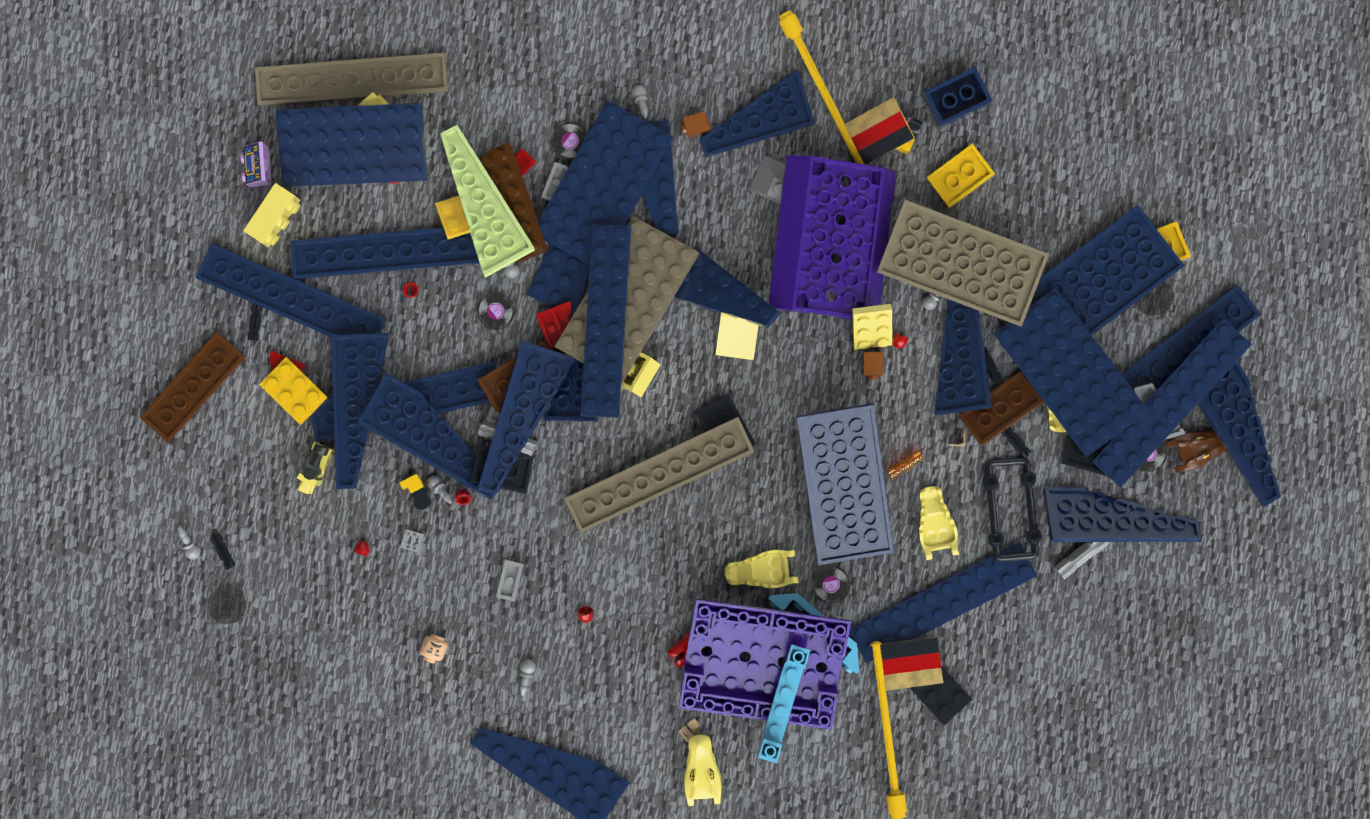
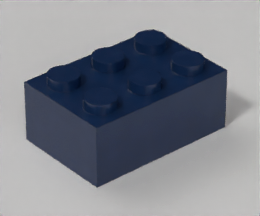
[922,67,993,129]

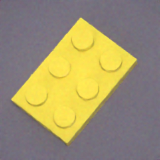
[852,304,892,350]

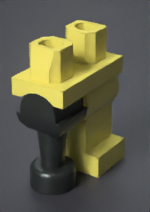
[297,442,334,494]

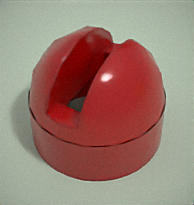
[403,282,418,298]
[892,333,909,349]
[455,488,471,505]
[353,541,370,557]
[578,606,593,623]

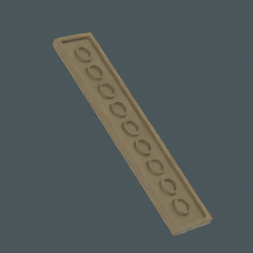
[255,53,448,106]
[564,417,755,533]

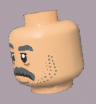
[420,634,448,664]

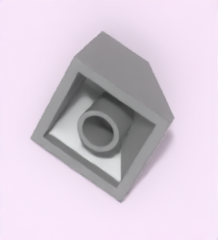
[749,155,785,204]

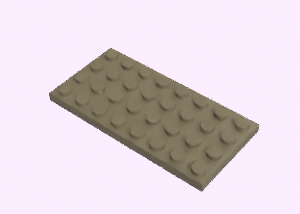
[877,200,1049,327]
[555,216,699,383]

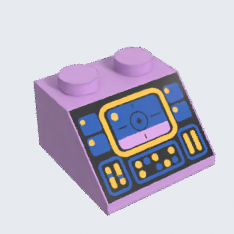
[240,142,272,187]

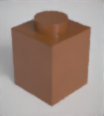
[680,111,710,139]
[863,352,883,380]

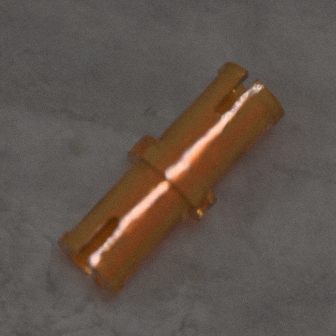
[886,449,925,480]

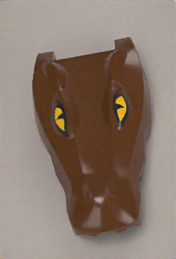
[1165,430,1227,473]

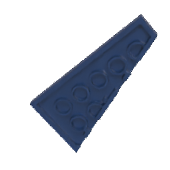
[700,70,815,158]

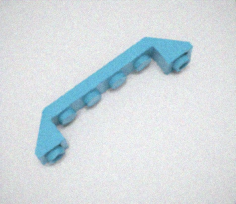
[768,593,859,674]
[758,644,811,763]

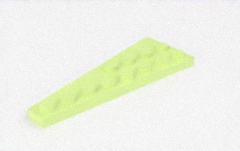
[440,125,534,277]

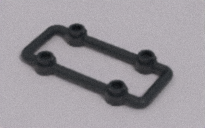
[982,457,1042,562]

